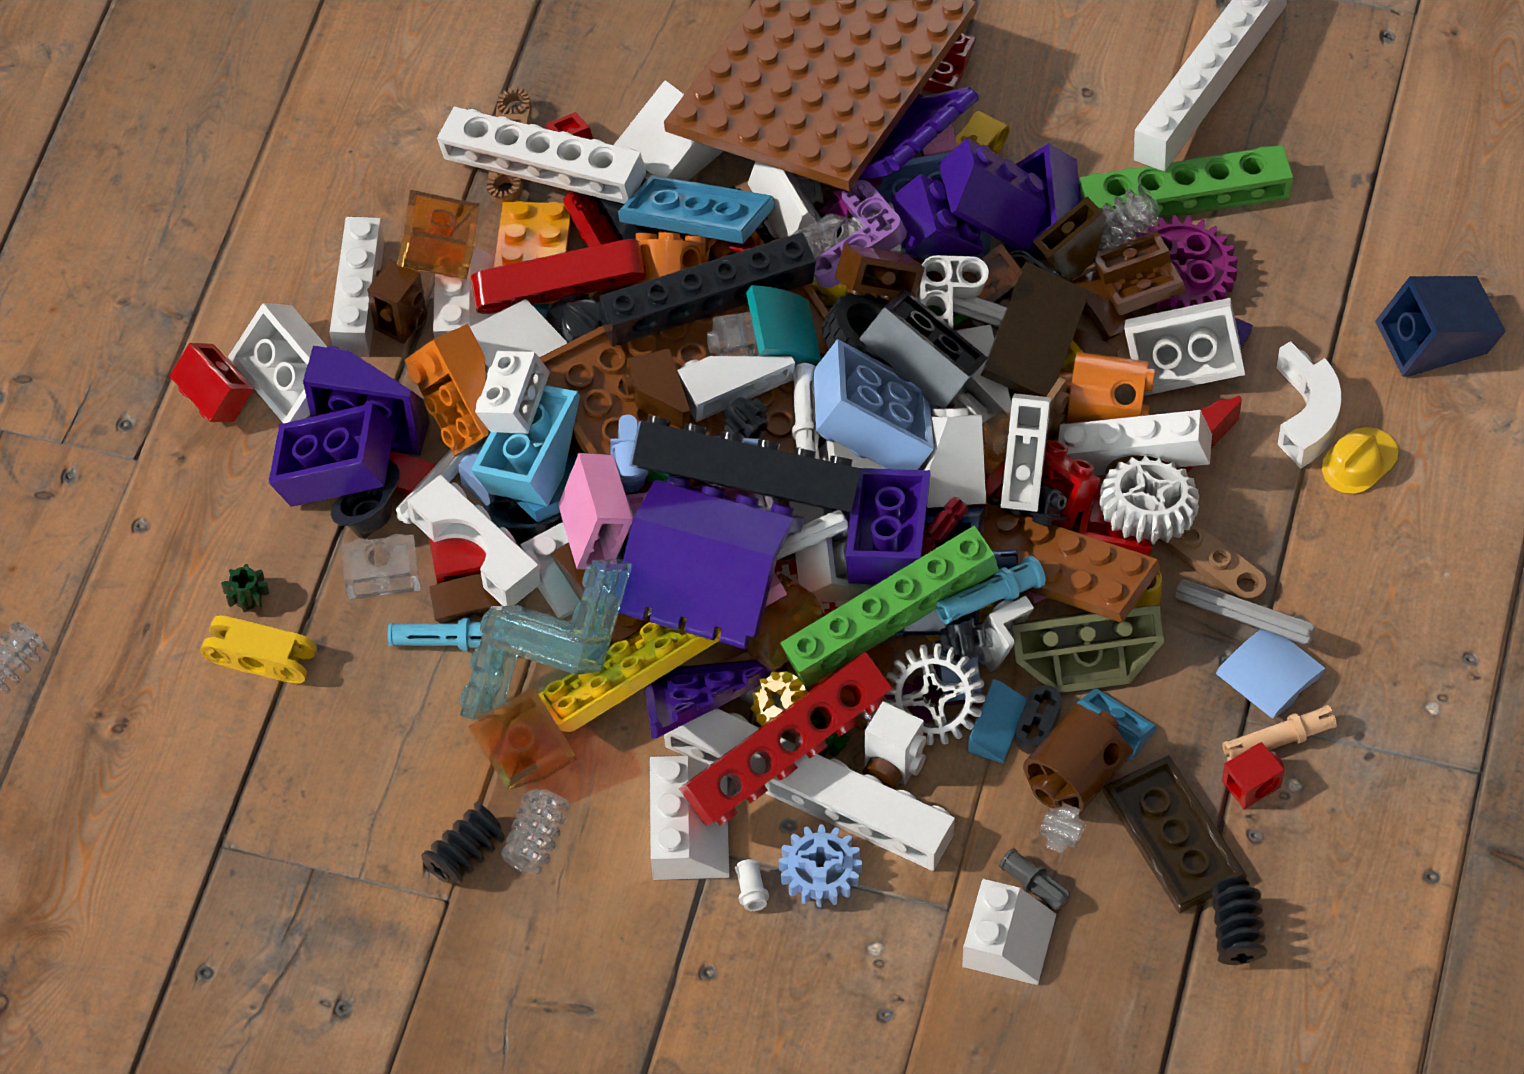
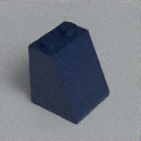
[1375,276,1506,377]

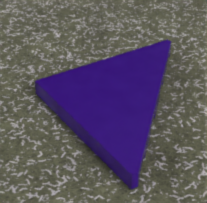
[644,657,787,739]

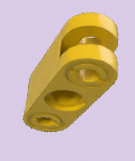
[200,615,317,684]

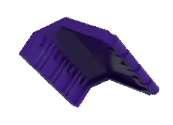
[858,86,979,180]
[614,475,804,649]

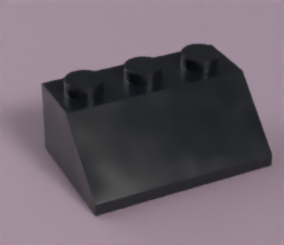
[859,289,988,409]

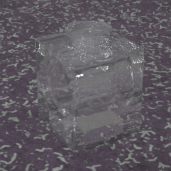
[707,312,759,356]

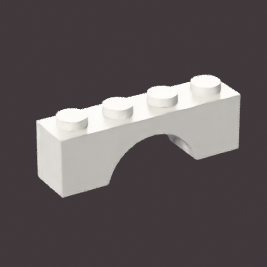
[329,217,385,357]
[1058,410,1212,476]
[407,475,541,610]

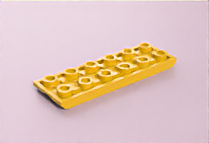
[537,618,722,732]

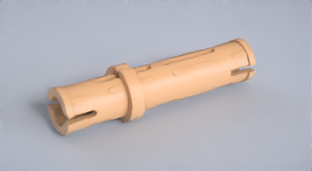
[1222,705,1337,761]

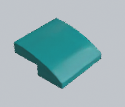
[746,285,821,366]

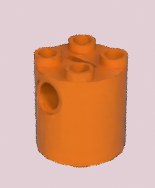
[633,232,706,285]
[1058,352,1155,423]

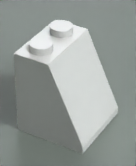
[614,80,723,181]
[470,299,567,380]
[918,408,986,508]

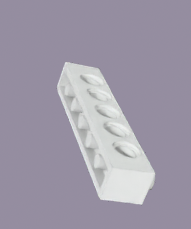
[437,107,646,204]

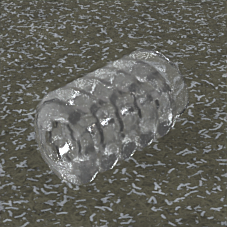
[1098,184,1160,251]
[0,622,49,694]
[501,789,570,874]

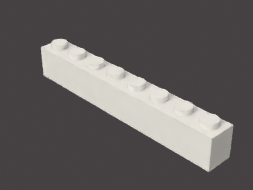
[1134,0,1287,172]
[664,708,955,871]

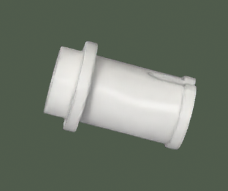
[735,859,769,911]

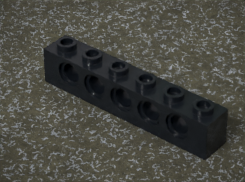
[599,232,816,347]

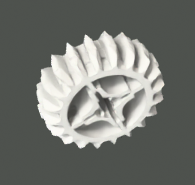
[1099,455,1199,545]
[886,643,985,745]

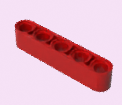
[470,239,646,314]

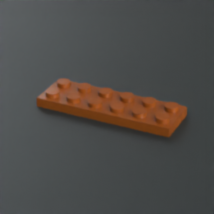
[969,503,1161,623]

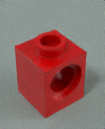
[1222,742,1284,809]

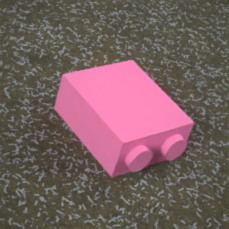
[558,453,633,571]

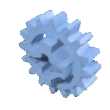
[779,824,862,907]

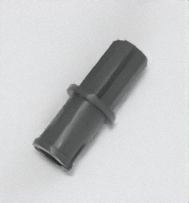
[999,848,1070,910]

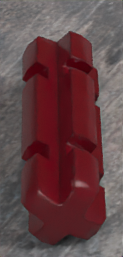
[922,497,968,557]

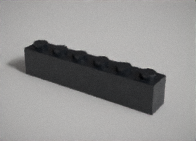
[629,416,861,513]

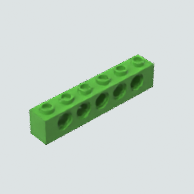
[1079,145,1293,228]
[780,525,999,688]

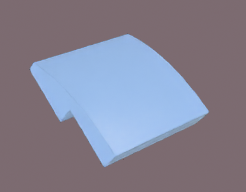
[1216,629,1325,719]

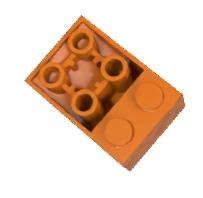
[405,323,488,456]

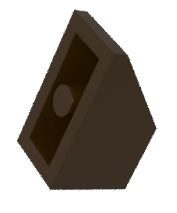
[1033,196,1107,282]

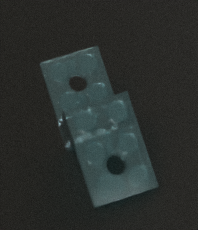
[460,559,632,720]

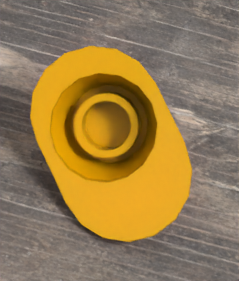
[1322,427,1399,494]

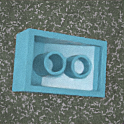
[471,385,580,506]

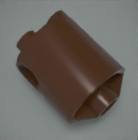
[1023,704,1134,814]

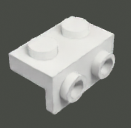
[977,596,1034,672]

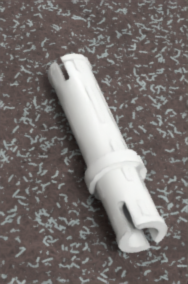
[792,363,821,459]

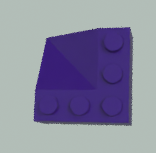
[303,345,430,456]

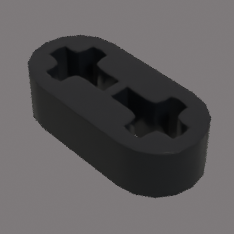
[1015,685,1062,754]

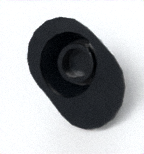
[546,294,603,343]
[331,460,400,539]
[484,499,562,544]

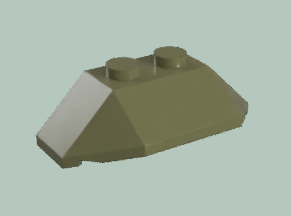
[1011,605,1164,693]

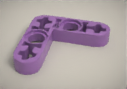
[814,180,907,288]

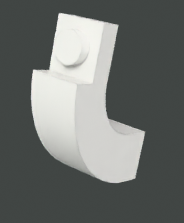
[1276,341,1341,469]

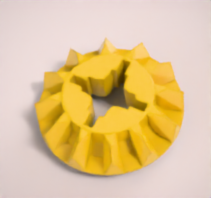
[750,671,807,726]

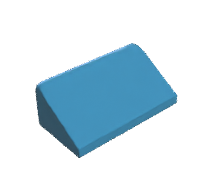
[968,679,1027,764]
[1077,688,1157,761]

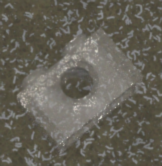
[341,534,421,600]

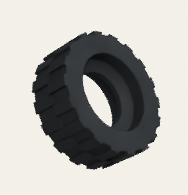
[821,292,889,365]

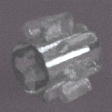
[1040,803,1086,854]

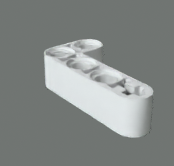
[917,255,989,328]

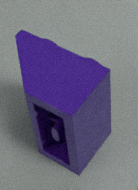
[891,174,984,261]

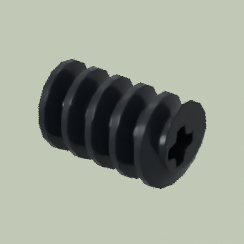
[421,802,506,884]
[1211,877,1267,965]

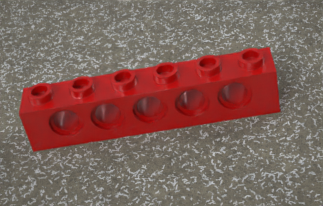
[678,652,892,826]

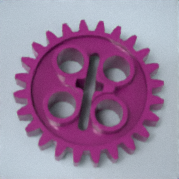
[1129,215,1238,313]

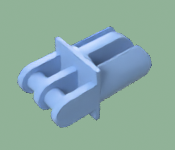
[610,414,648,493]

